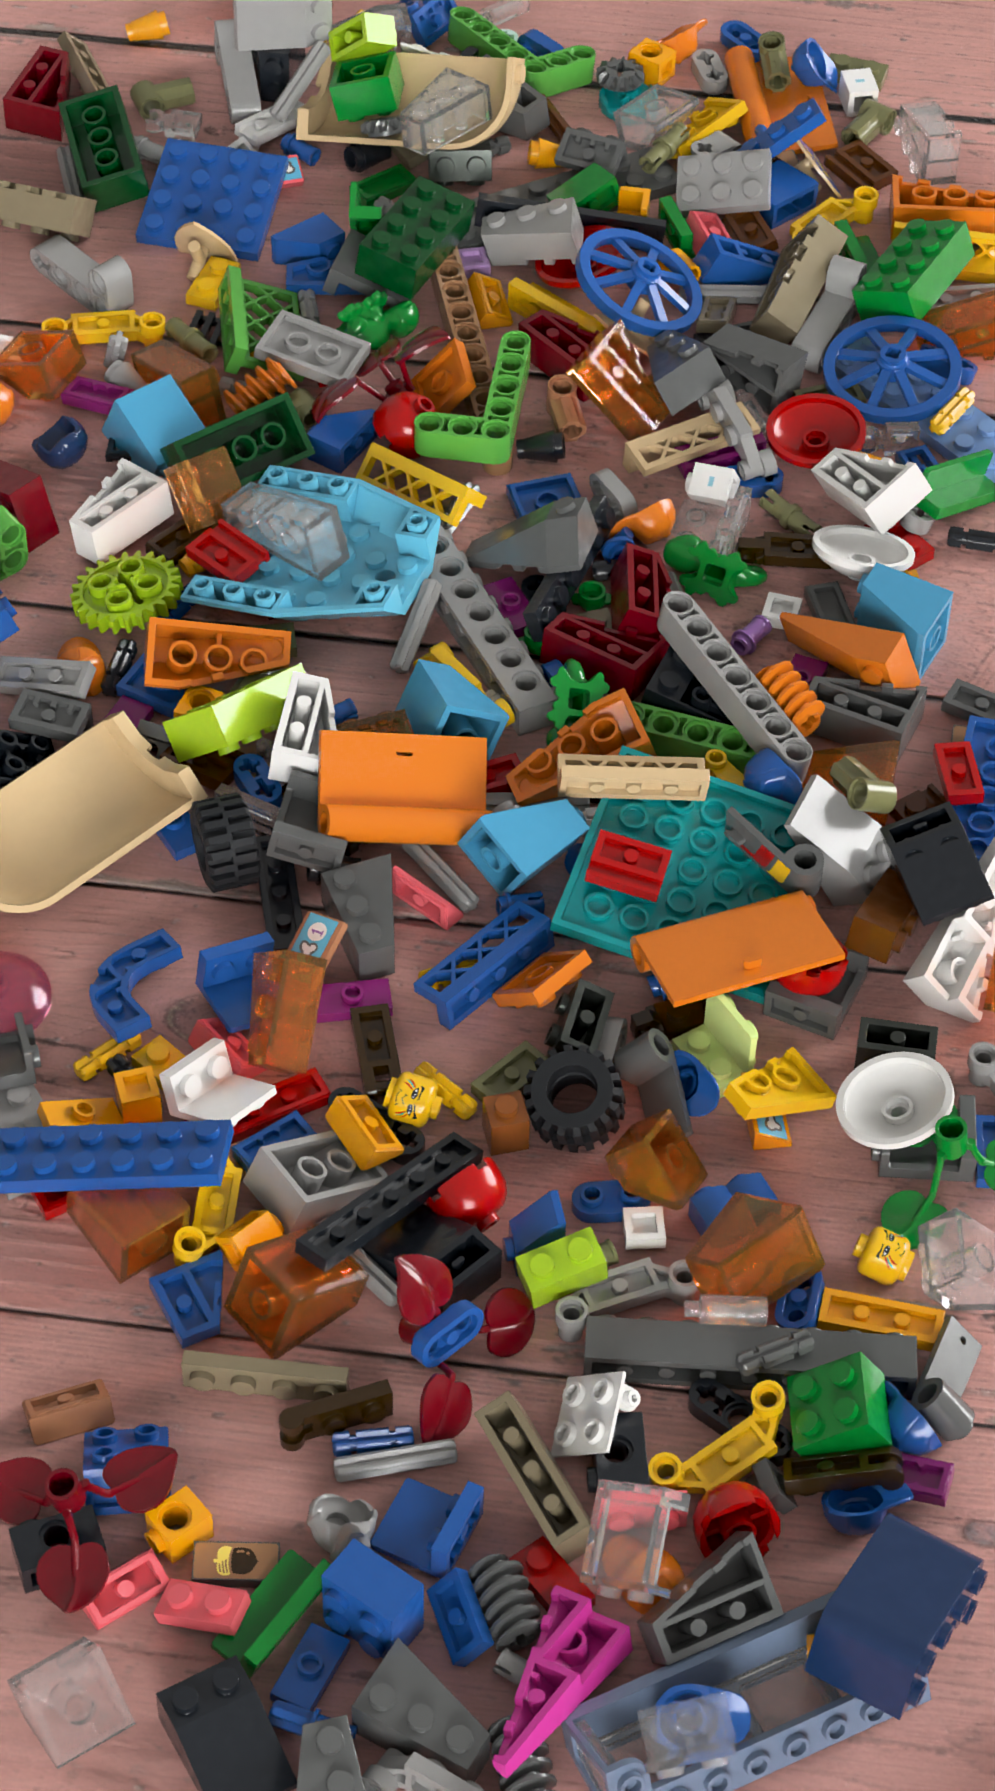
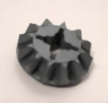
[596,56,645,92]
[360,115,410,138]

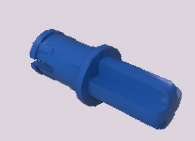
[268,1700,358,1739]

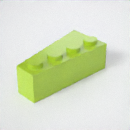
[162,663,306,763]

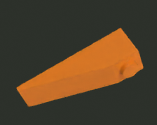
[779,612,921,688]
[144,617,292,690]
[505,688,657,806]

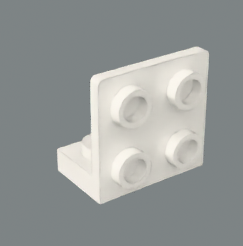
[159,1037,277,1127]

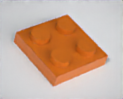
[411,338,477,414]
[492,949,592,1009]

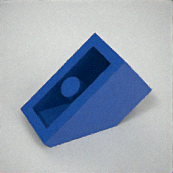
[271,212,345,265]
[307,409,378,474]
[502,1190,566,1277]

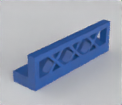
[413,900,555,1030]

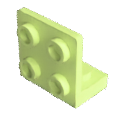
[672,994,759,1098]

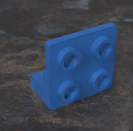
[381,0,457,48]
[195,932,297,1033]
[83,1424,171,1516]
[370,1478,484,1579]

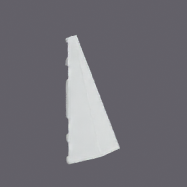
[903,837,995,1023]

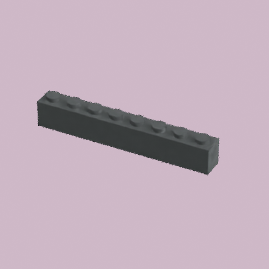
[583,1314,917,1400]

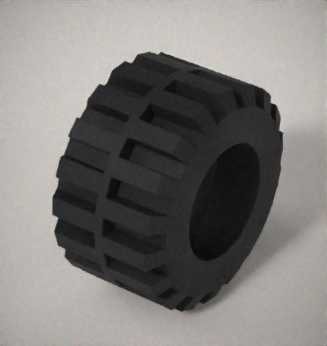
[190,792,261,893]
[523,1044,626,1153]

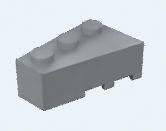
[481,197,584,266]

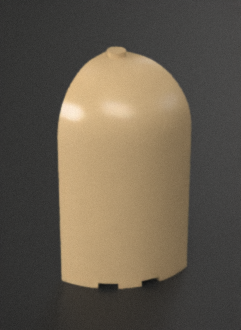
[296,52,526,150]
[0,711,208,913]

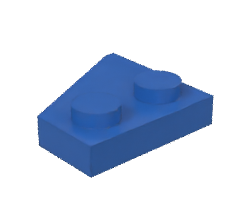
[149,1250,223,1348]

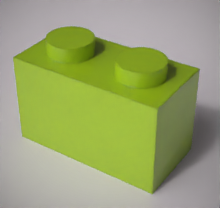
[328,12,397,62]
[515,1226,608,1309]

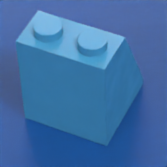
[101,374,206,478]
[854,563,954,680]
[391,659,510,760]
[457,799,590,896]

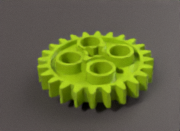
[70,550,184,635]

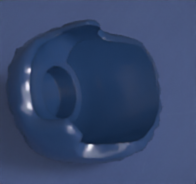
[32,416,88,469]

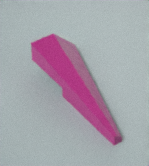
[492,1585,633,1778]

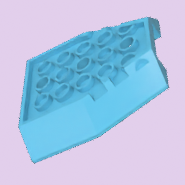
[180,465,441,622]

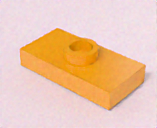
[37,1097,124,1127]

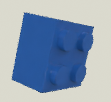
[321,1538,424,1659]

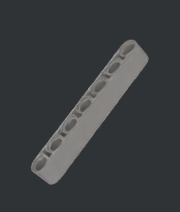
[657,591,813,783]

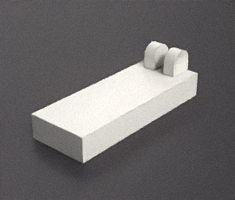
[234,101,305,151]

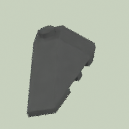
[465,497,599,574]

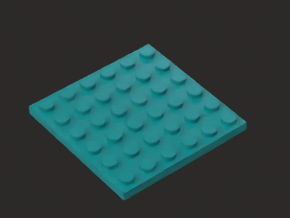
[550,745,796,1005]

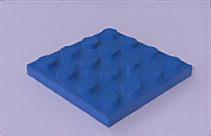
[135,138,289,262]

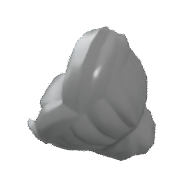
[306,1494,378,1563]

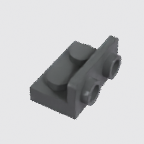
[554,127,628,176]
[8,688,94,742]

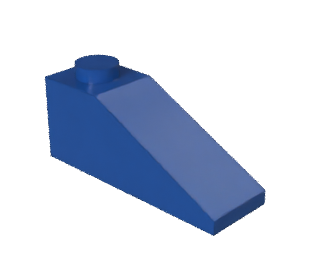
[693,233,780,285]

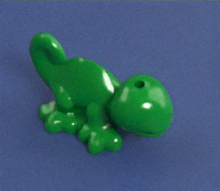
[335,290,420,350]
[663,534,768,607]
[546,659,610,746]

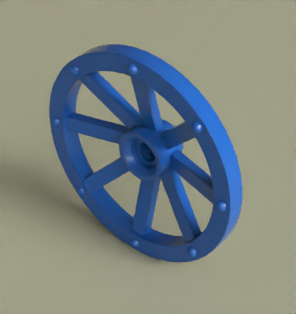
[575,228,703,337]
[823,315,962,425]

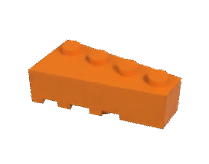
[889,174,995,245]

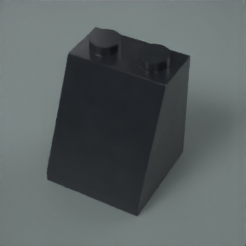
[251,48,305,102]

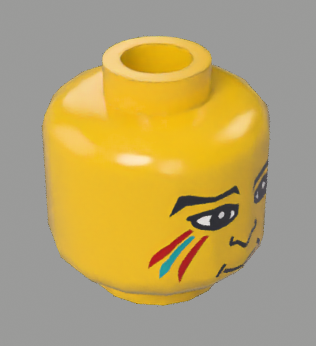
[383,1071,443,1128]
[852,1226,915,1286]

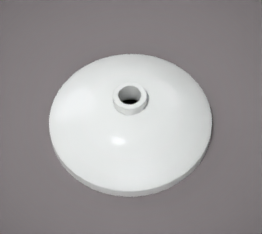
[812,525,915,581]
[836,1052,954,1149]

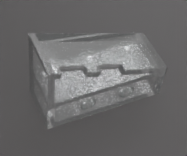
[400,67,492,156]
[894,101,962,185]

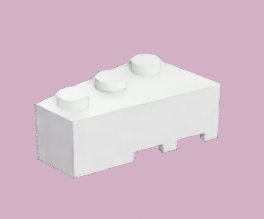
[811,447,932,535]
[69,458,174,564]
[268,671,338,783]

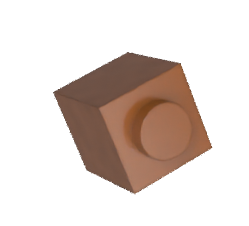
[482,1090,530,1156]

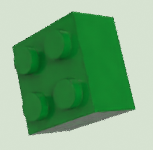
[329,50,404,122]
[787,1351,892,1456]

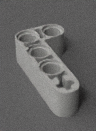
[214,19,262,124]
[30,235,134,312]
[791,254,867,374]

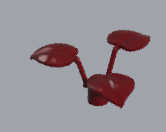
[311,326,451,424]
[394,1254,535,1443]
[0,1445,178,1613]

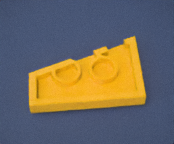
[672,97,749,159]
[723,1047,837,1120]

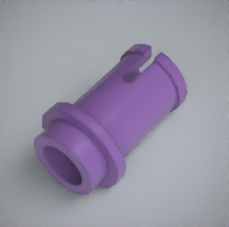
[730,615,772,655]

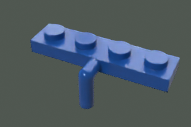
[737,98,827,158]

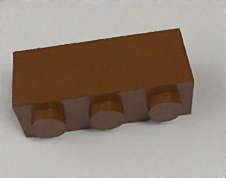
[844,868,920,964]

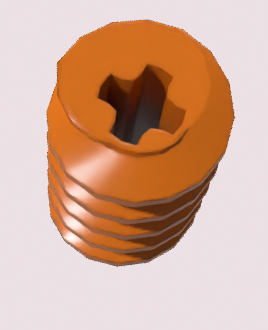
[223,357,298,415]
[755,661,825,738]

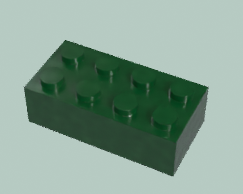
[58,85,150,213]
[354,176,475,300]
[160,392,316,511]

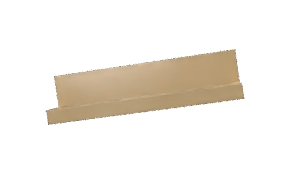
[622,401,761,477]
[557,754,710,801]

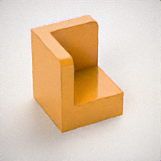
[617,186,651,217]
[113,1065,163,1124]

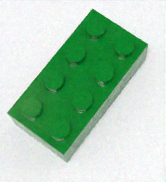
[852,218,975,321]

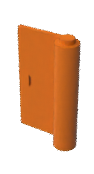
[724,46,838,154]
[317,730,493,846]
[630,890,845,1008]

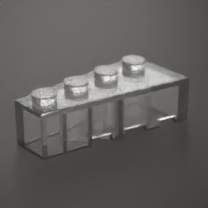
[221,481,350,581]

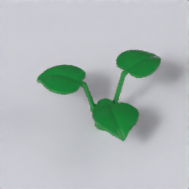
[881,1104,995,1249]

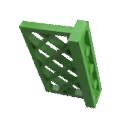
[218,265,305,382]

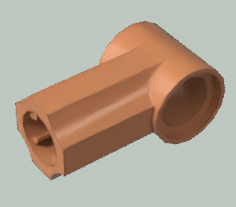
[546,374,586,442]

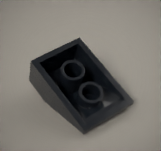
[156,1655,297,1791]

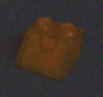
[0,330,87,401]
[604,1108,709,1211]

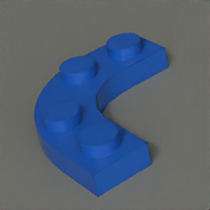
[89,928,183,1044]

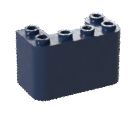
[804,1513,988,1720]

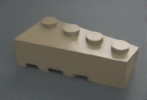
[0,180,97,242]
[749,214,848,344]

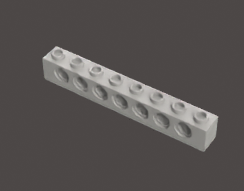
[428,524,557,736]

